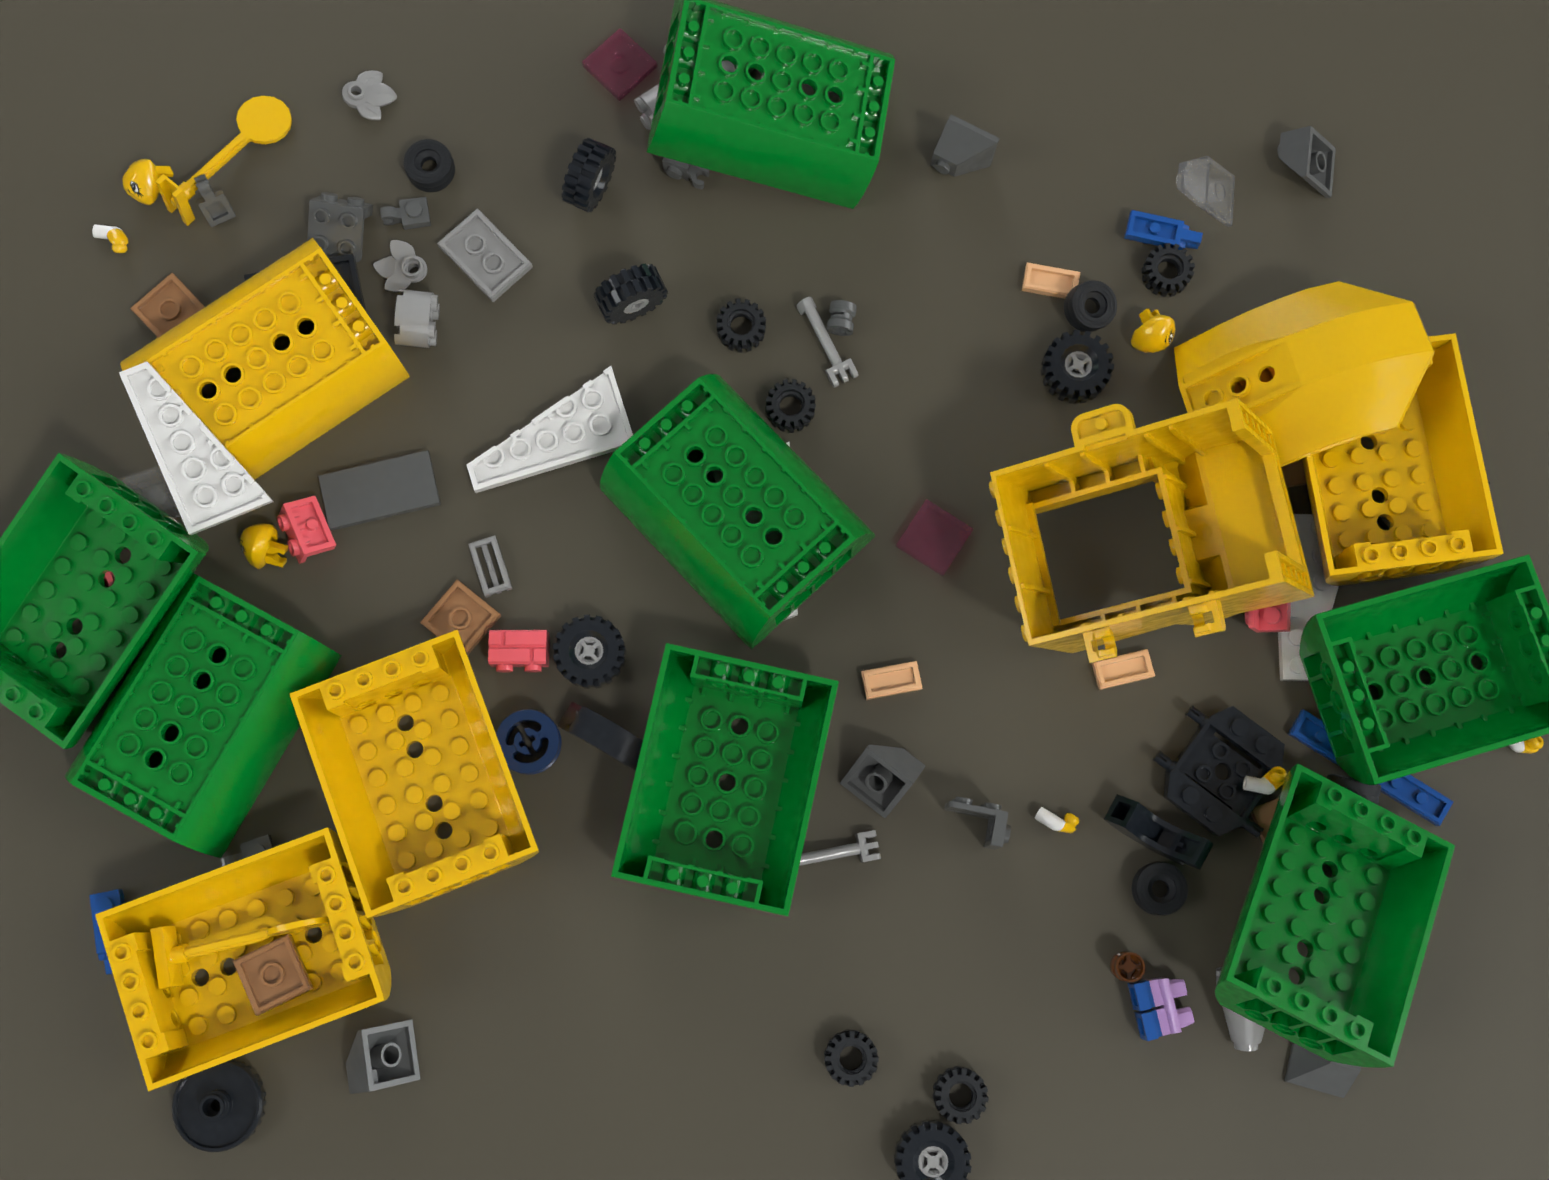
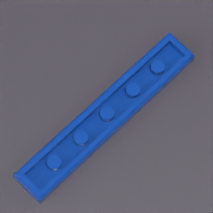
[1287,709,1454,826]

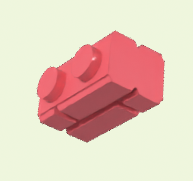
[488,630,550,673]

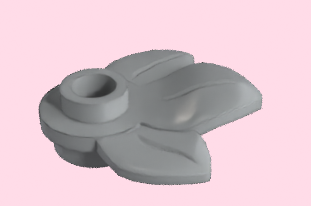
[342,70,397,120]
[373,240,428,292]

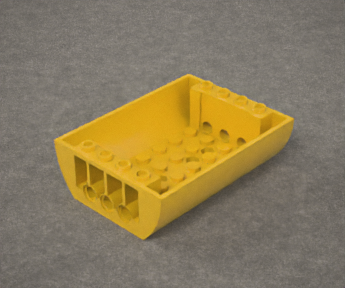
[120,238,410,480]
[1302,333,1504,586]
[290,630,539,918]
[95,827,391,1092]

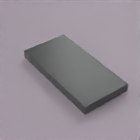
[318,450,441,531]

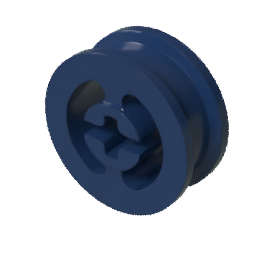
[496,710,562,775]

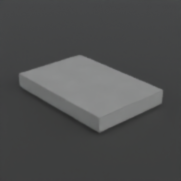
[437,208,533,302]

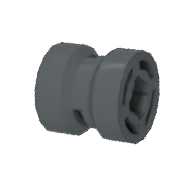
[826,300,857,336]

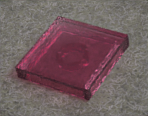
[582,28,657,101]
[896,499,973,576]

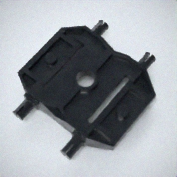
[1152,705,1285,838]

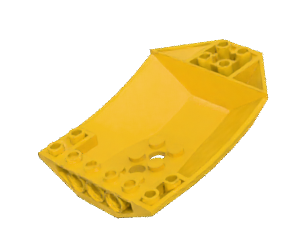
[1174,281,1435,467]

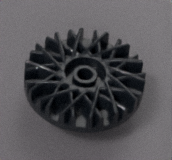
[172,1059,266,1152]

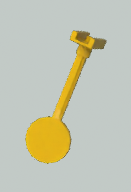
[155,96,292,226]
[150,917,329,989]

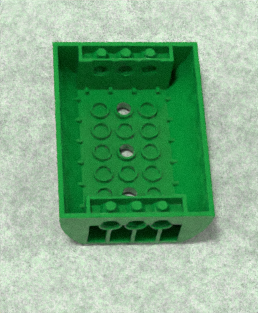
[1299,554,1549,785]
[611,643,839,916]

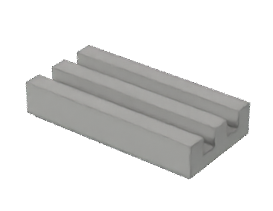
[468,535,513,598]

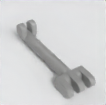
[797,297,859,388]
[799,830,881,866]

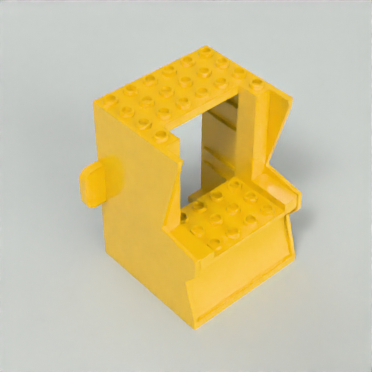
[989,398,1315,663]

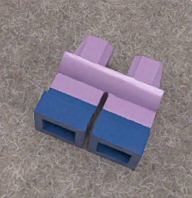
[1127,977,1194,1041]

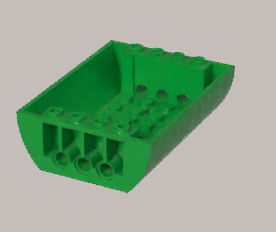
[646,0,895,209]
[600,374,875,650]
[0,453,209,749]
[65,573,342,858]
[1215,764,1455,1068]

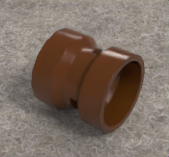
[1110,951,1145,982]

